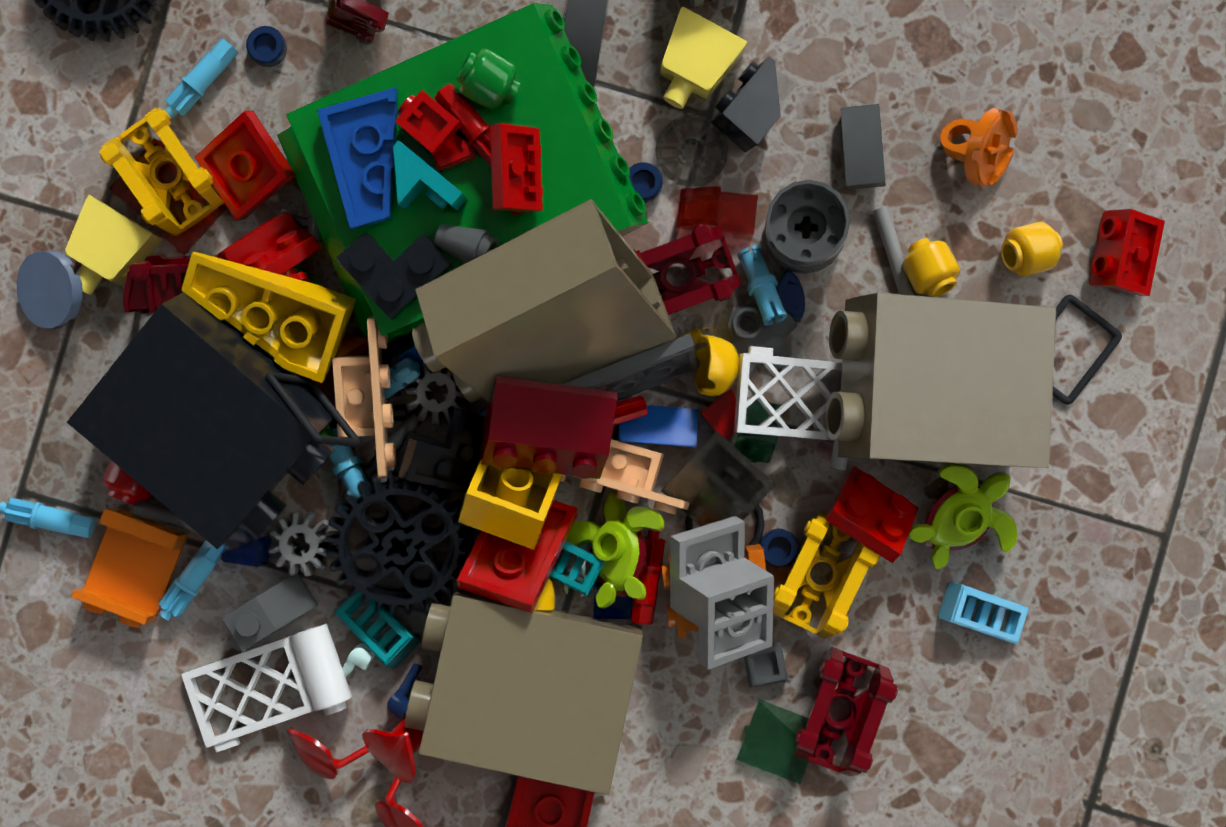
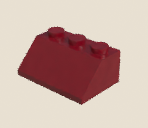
[481,376,617,479]

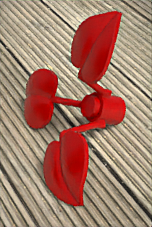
[287,717,424,827]

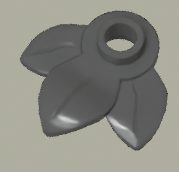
[728,304,797,374]

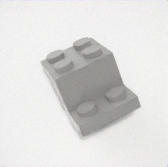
[670,516,774,670]

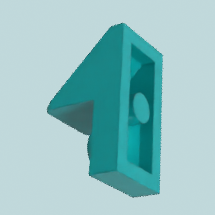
[393,140,467,211]

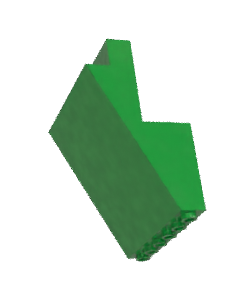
[277,3,649,345]

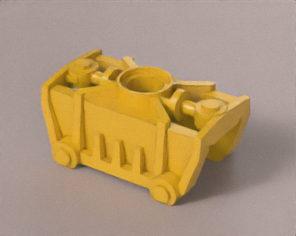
[99,107,224,236]
[773,510,880,639]

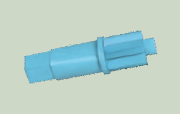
[165,38,239,118]
[0,497,96,538]
[158,540,229,621]

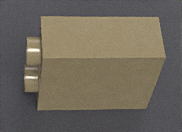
[412,199,677,403]
[825,292,1056,468]
[405,589,643,795]

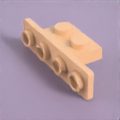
[332,316,396,478]
[560,439,689,515]

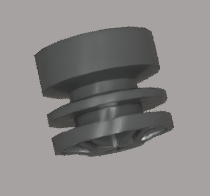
[764,180,850,274]

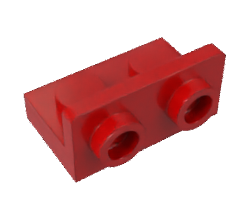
[490,123,543,216]
[1089,209,1165,296]
[222,211,321,275]

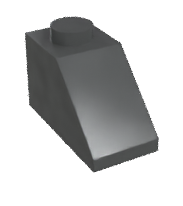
[222,572,318,652]

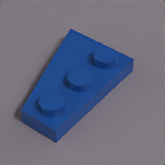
[317,87,399,230]

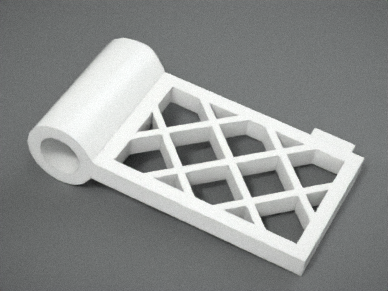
[734,346,842,441]
[181,623,352,753]

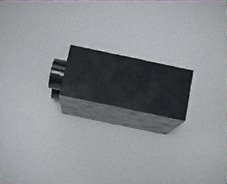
[67,292,335,549]

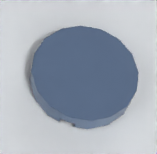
[16,251,83,329]

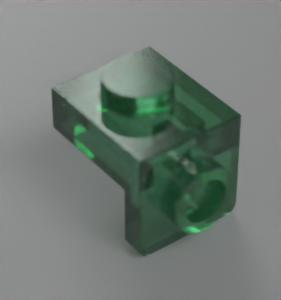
[732,397,782,463]

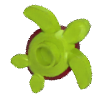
[908,463,1017,569]
[562,492,664,608]

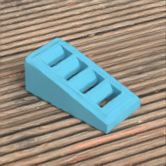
[938,582,1029,645]

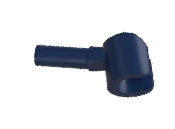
[387,662,422,718]

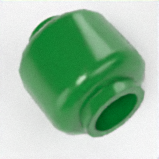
[456,48,520,111]

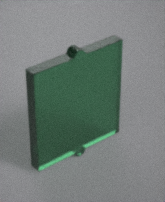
[736,699,822,784]

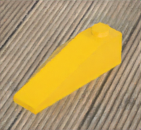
[181,251,356,383]

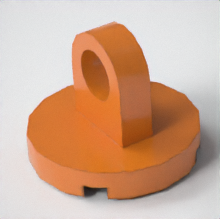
[940,108,1018,187]

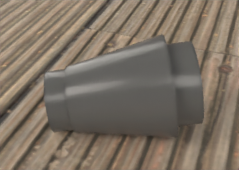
[434,224,499,263]

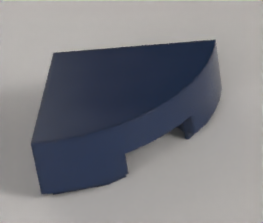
[776,268,805,322]

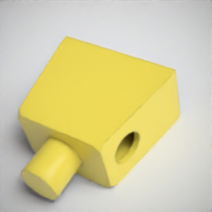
[660,6,748,109]
[65,195,162,295]

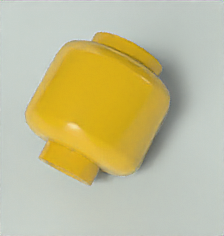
[1001,222,1063,276]
[902,238,961,297]

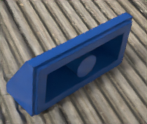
[618,405,698,448]

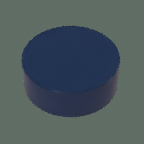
[246,26,287,67]
[629,162,663,203]
[759,528,799,568]

